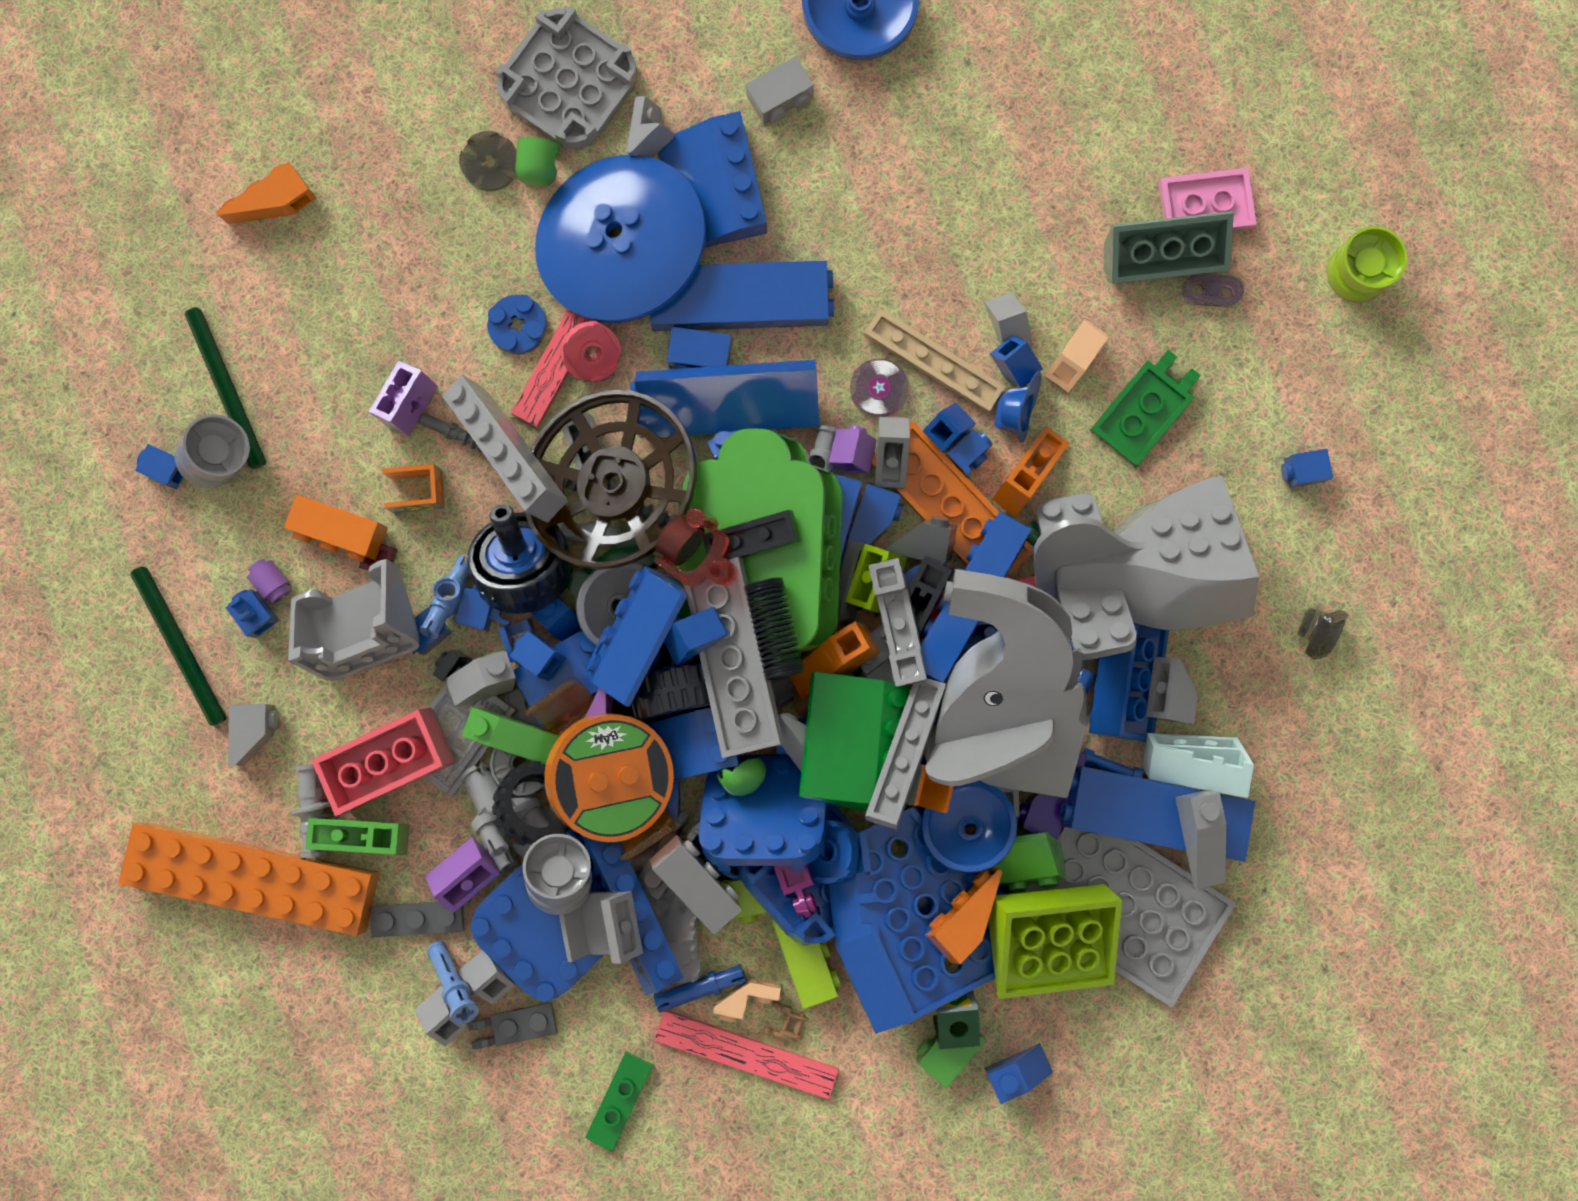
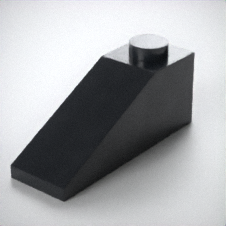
[883,555,955,641]

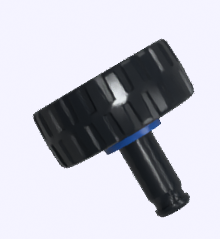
[467,505,573,614]
[630,642,711,724]

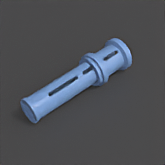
[427,942,479,1025]

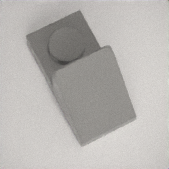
[626,96,675,158]

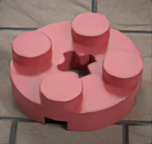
[560,320,621,382]

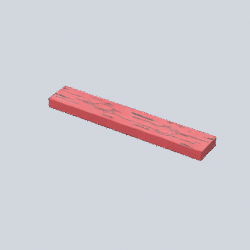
[511,310,591,428]
[654,1010,838,1099]

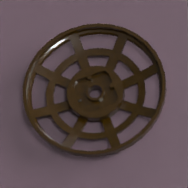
[524,390,697,570]

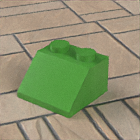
[993,832,1066,892]

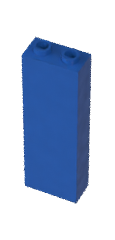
[650,260,834,332]
[630,359,820,438]
[1060,766,1255,862]

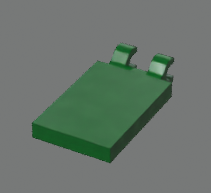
[1090,350,1201,467]

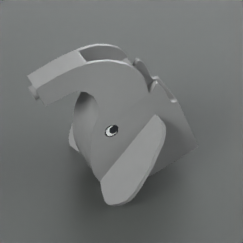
[925,569,1087,798]

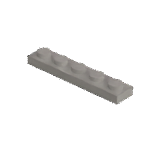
[865,679,946,830]

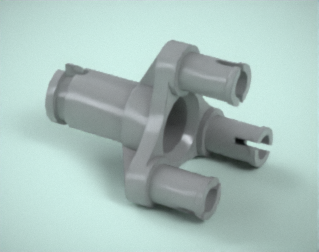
[460,763,550,873]

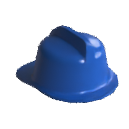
[995,372,1042,443]

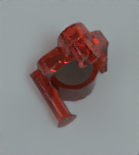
[653,509,738,587]

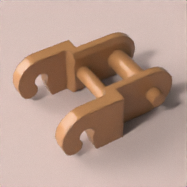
[764,1001,809,1041]

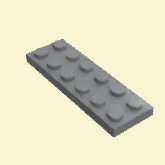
[681,557,785,758]

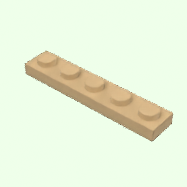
[864,308,1005,413]

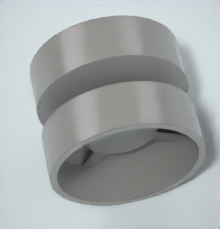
[174,414,250,488]
[523,834,592,915]

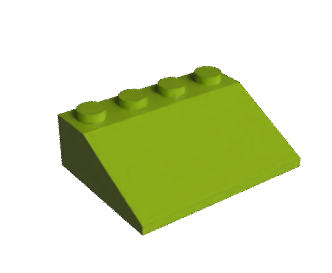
[989,884,1122,999]

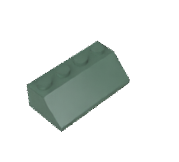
[1104,211,1234,284]

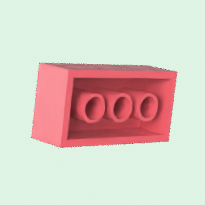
[311,708,455,816]

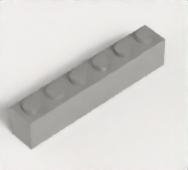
[442,375,568,523]

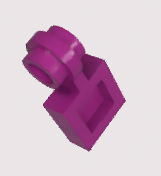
[774,864,817,918]

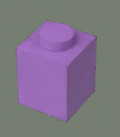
[828,425,877,473]

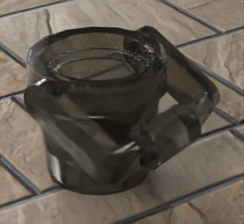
[1297,607,1349,660]

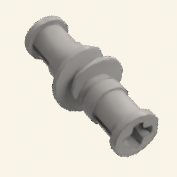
[291,764,331,858]

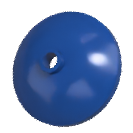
[922,780,1017,873]

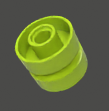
[1327,226,1408,302]

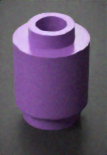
[247,559,292,605]

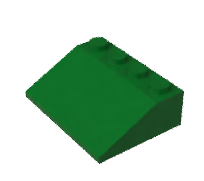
[799,672,909,811]

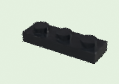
[702,510,800,565]

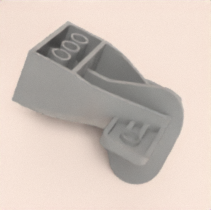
[1034,475,1259,660]

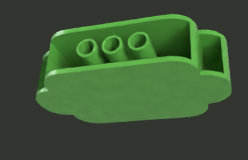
[676,429,843,680]

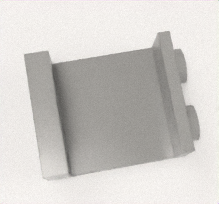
[559,891,643,964]

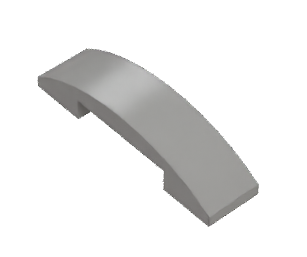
[868,558,927,687]

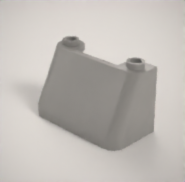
[288,559,419,680]

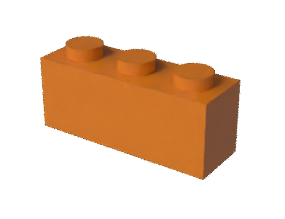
[283,494,388,562]

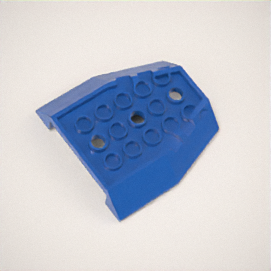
[826,805,1010,1034]

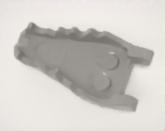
[643,889,702,984]

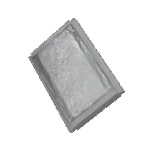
[425,666,517,797]

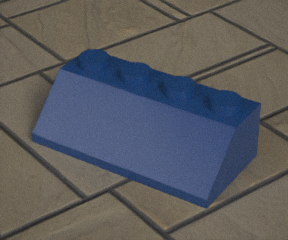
[587,564,688,707]
[1089,622,1169,742]

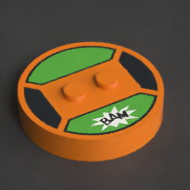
[544,714,674,842]

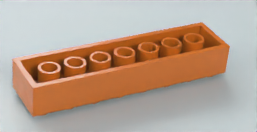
[118,822,380,936]

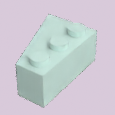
[1142,733,1254,798]

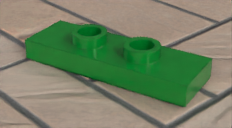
[585,1051,653,1151]

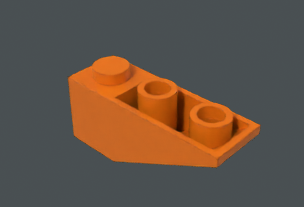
[216,161,316,224]
[790,621,880,700]
[926,869,1002,964]

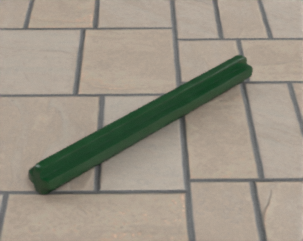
[184,307,266,469]
[130,566,226,726]

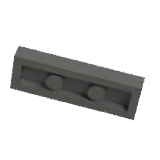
[370,902,464,938]

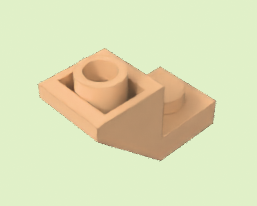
[1045,319,1109,393]
[713,978,781,1022]

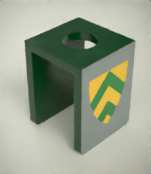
[933,990,980,1050]

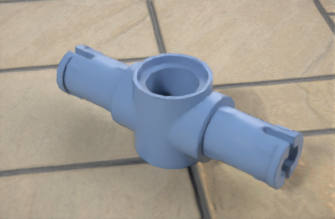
[419,555,470,639]

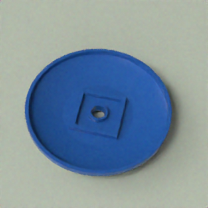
[535,155,706,323]

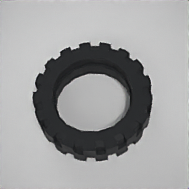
[492,761,570,846]

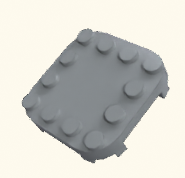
[496,5,638,150]

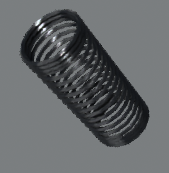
[744,577,804,680]

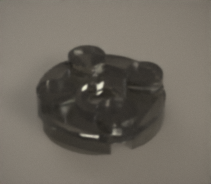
[459,131,517,191]

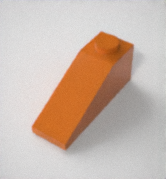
[992,426,1070,517]

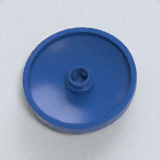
[802,0,919,60]

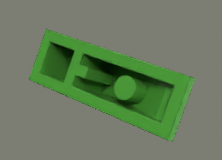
[462,707,560,764]
[305,818,410,855]

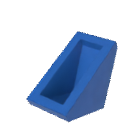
[664,607,729,666]

